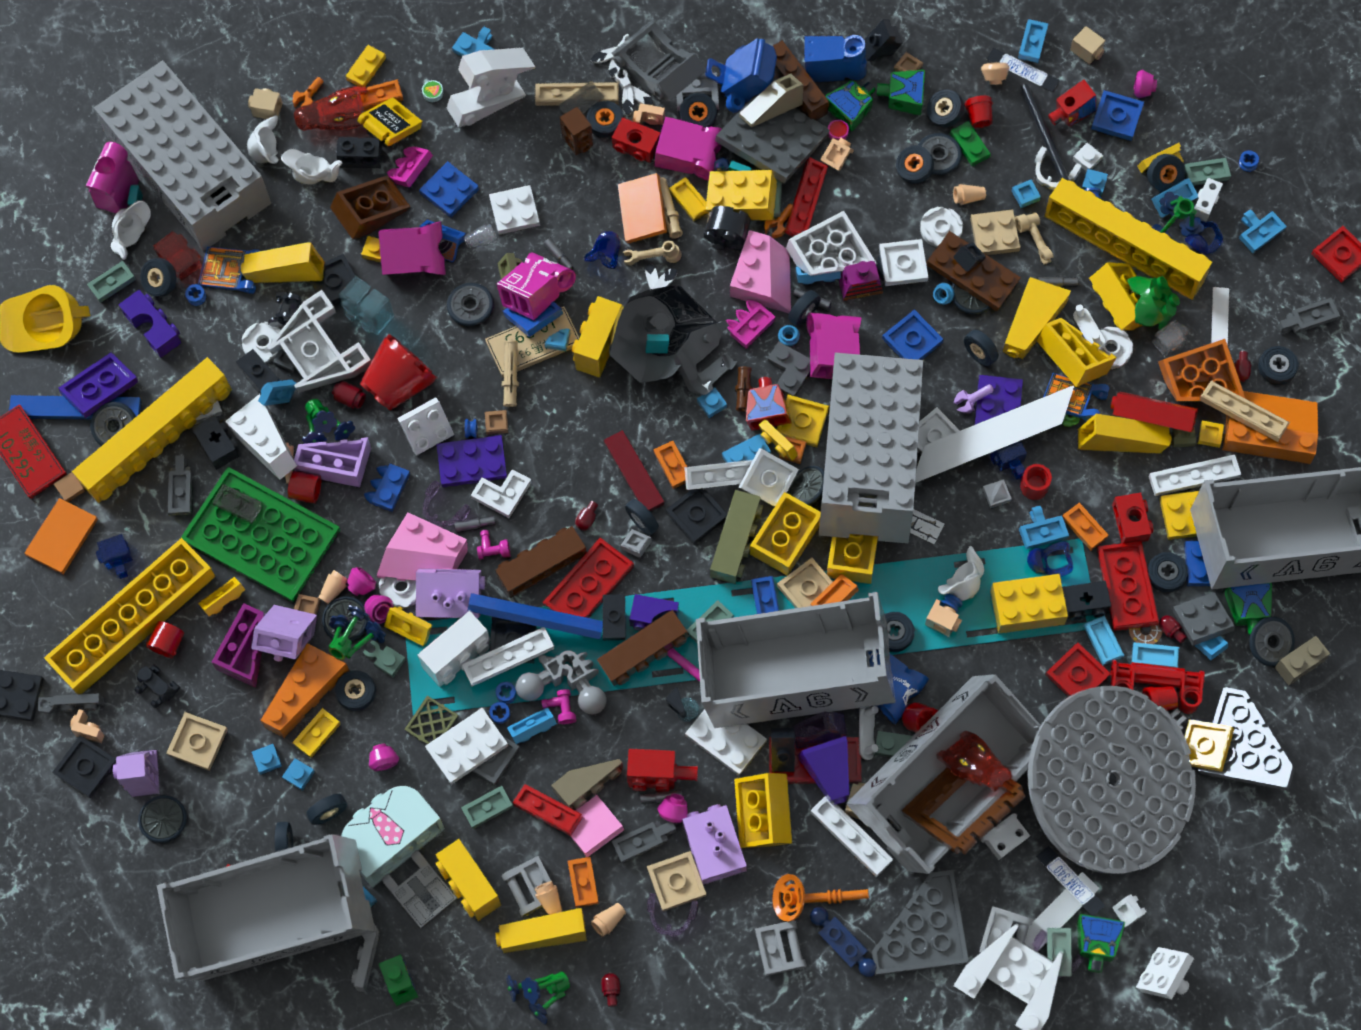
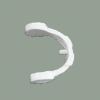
[1035,146,1082,190]

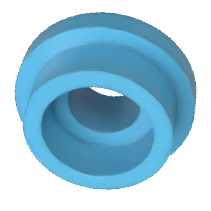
[933,283,954,305]
[778,325,800,346]

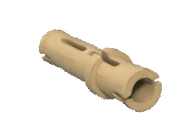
[660,178,683,239]
[502,340,519,407]

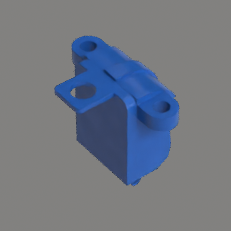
[705,38,777,113]

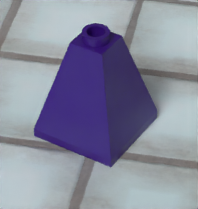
[797,736,849,805]

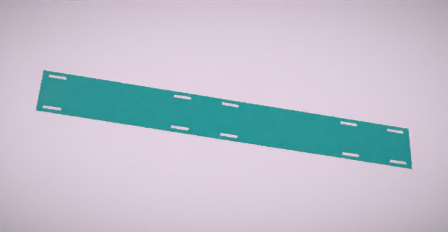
[406,538,1097,716]

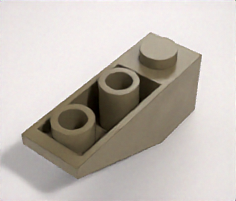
[739,74,803,127]
[551,759,623,810]

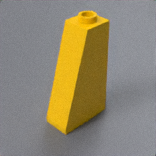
[241,242,325,283]
[1003,277,1071,359]
[1078,414,1172,453]
[495,908,587,953]

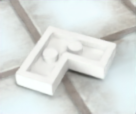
[471,470,532,518]

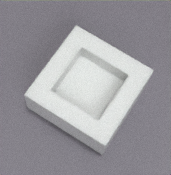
[1073,143,1103,171]

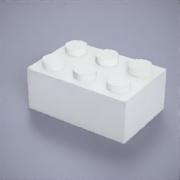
[418,611,490,687]

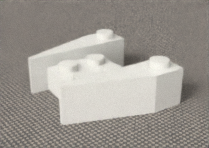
[447,48,535,127]
[268,290,371,393]
[954,923,1063,1030]

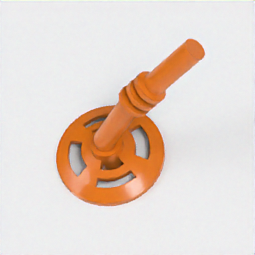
[773,874,869,922]

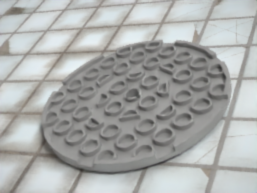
[1028,686,1196,874]

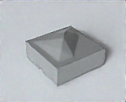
[983,480,1012,508]
[621,529,652,558]

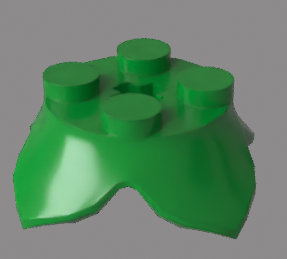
[1127,276,1180,332]

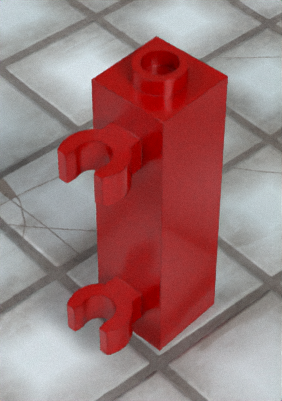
[1111,392,1198,432]

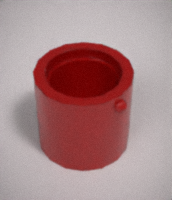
[1020,464,1052,500]
[288,471,322,503]
[146,621,184,658]
[902,702,938,733]

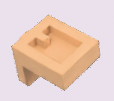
[633,103,665,125]
[821,137,854,171]
[70,709,105,743]

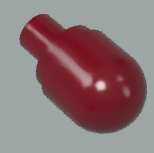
[1234,351,1251,382]
[575,501,598,531]
[1159,615,1187,643]
[601,973,621,1007]

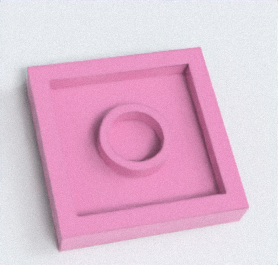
[569,795,624,857]

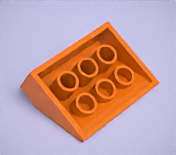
[1223,391,1318,464]

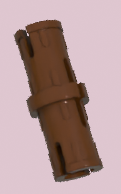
[735,366,752,412]

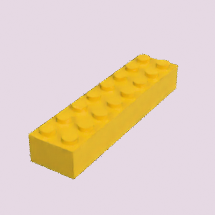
[1044,178,1212,300]
[72,357,232,503]
[44,538,216,694]

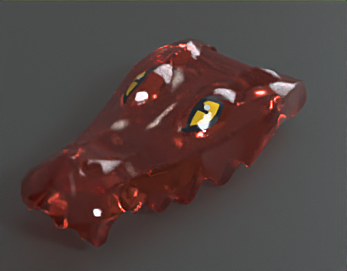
[294,86,368,131]
[936,731,1013,792]

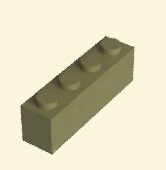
[710,490,764,584]

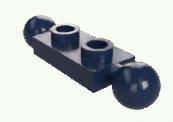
[810,907,876,977]

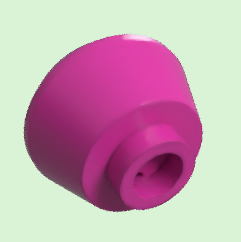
[1134,70,1157,99]
[347,567,376,596]
[364,595,394,624]
[369,743,399,771]
[657,793,688,823]

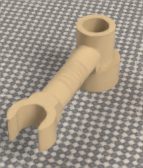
[1015,213,1053,264]
[623,241,682,266]

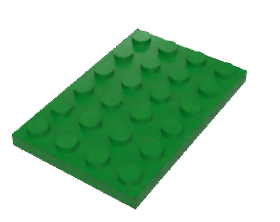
[180,467,341,603]

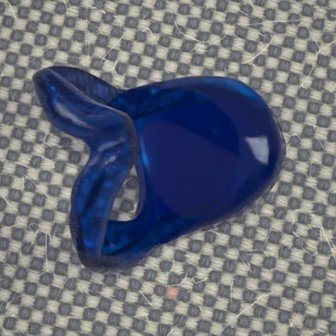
[1184,221,1223,255]
[584,231,621,269]
[1027,541,1073,577]

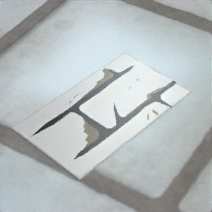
[910,509,944,544]

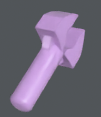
[954,384,994,414]

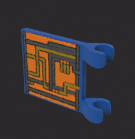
[198,246,260,294]
[1044,373,1109,422]

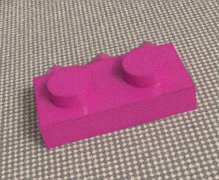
[387,147,433,187]
[726,300,776,349]

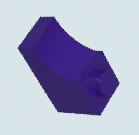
[629,594,679,631]

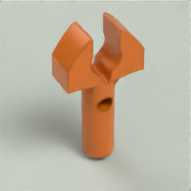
[293,77,323,112]
[764,204,793,239]

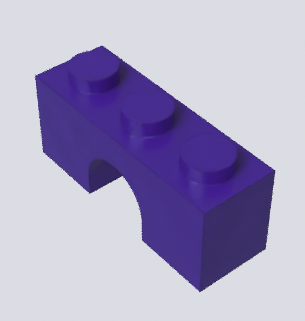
[118,290,181,358]

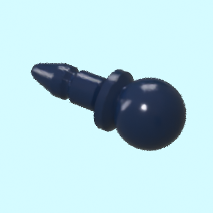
[714,158,730,171]

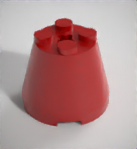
[360,333,438,411]

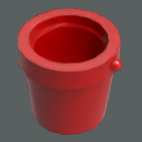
[964,95,993,128]
[1142,686,1178,711]

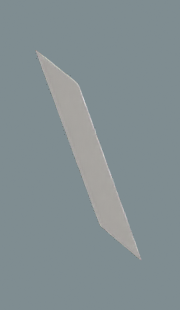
[915,386,1074,483]

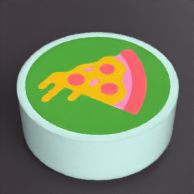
[422,80,443,102]

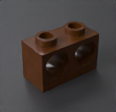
[560,107,593,155]

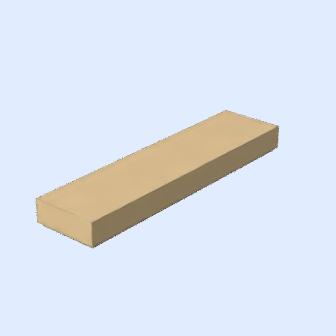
[535,83,619,106]
[1200,381,1290,442]

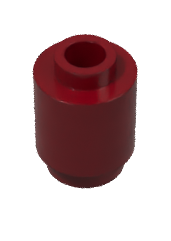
[332,381,366,409]

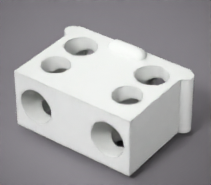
[1194,178,1223,224]
[981,814,1030,860]

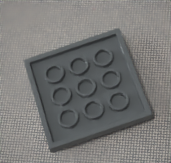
[715,94,830,183]

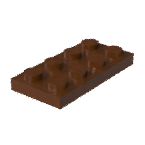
[926,231,1021,311]

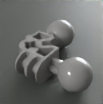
[515,651,607,715]

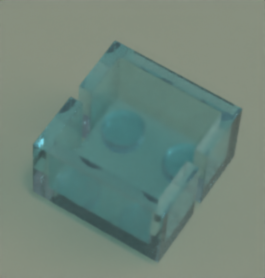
[339,276,394,336]

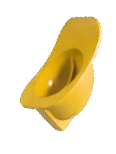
[0,285,90,353]

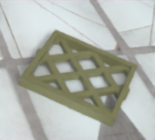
[404,696,459,745]

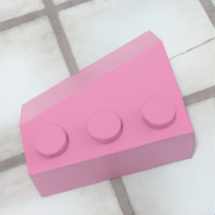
[730,230,791,313]
[377,513,468,581]

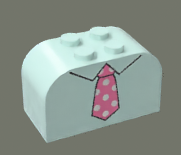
[342,786,445,888]

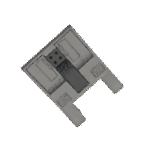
[382,850,457,928]

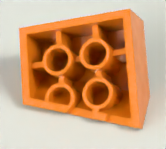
[1158,339,1246,401]

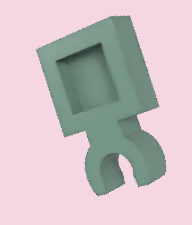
[363,641,406,678]

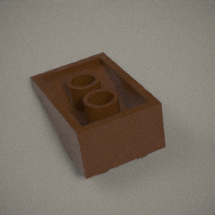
[330,175,410,239]

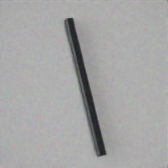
[1021,84,1070,181]

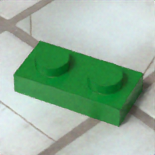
[950,121,990,166]

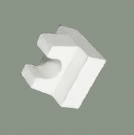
[1112,895,1147,928]

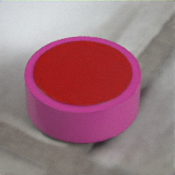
[828,120,849,141]

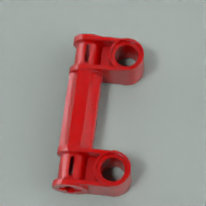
[1110,660,1205,714]

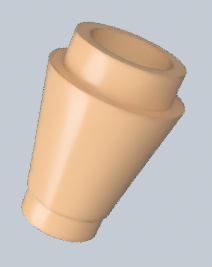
[953,184,986,205]
[318,570,348,604]
[535,881,563,915]
[591,903,626,937]

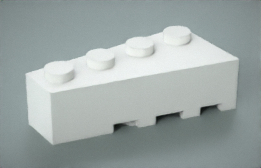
[225,394,297,480]

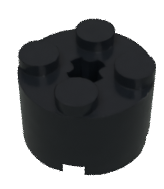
[704,206,751,250]

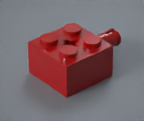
[627,749,698,792]

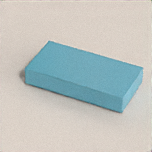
[1083,616,1124,666]
[1132,642,1179,668]

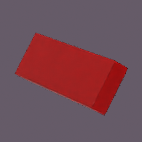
[512,784,583,836]

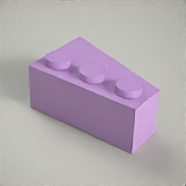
[294,437,371,487]
[113,750,159,797]

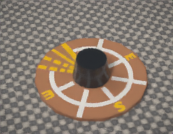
[1129,625,1162,644]

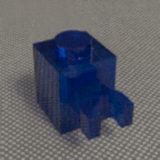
[990,441,1027,480]
[96,534,133,579]

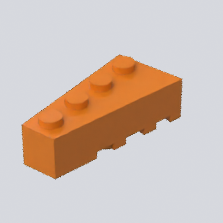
[260,643,350,738]

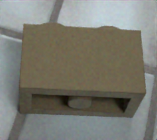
[1275,636,1330,686]

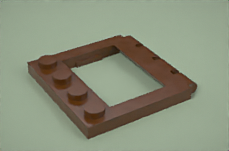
[901,749,1026,855]

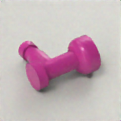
[477,530,511,560]
[542,689,576,724]

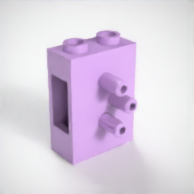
[416,569,485,618]
[252,605,317,661]
[682,804,747,885]

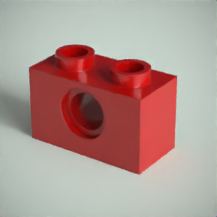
[612,117,661,163]
[1112,493,1153,543]

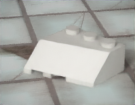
[786,211,877,276]

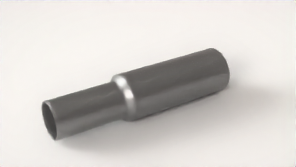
[543,238,574,270]
[1038,277,1078,287]
[793,288,832,311]
[454,516,495,532]
[640,791,682,803]

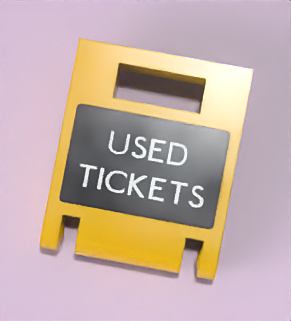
[358,97,423,146]

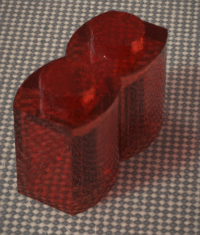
[153,231,201,281]

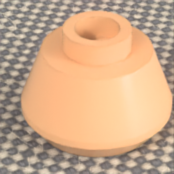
[981,62,1010,85]

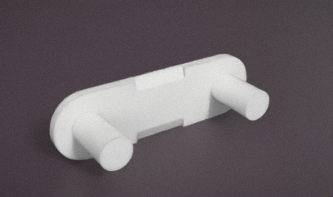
[1073,305,1106,350]
[859,706,878,760]

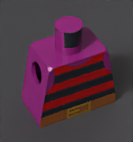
[839,261,883,301]

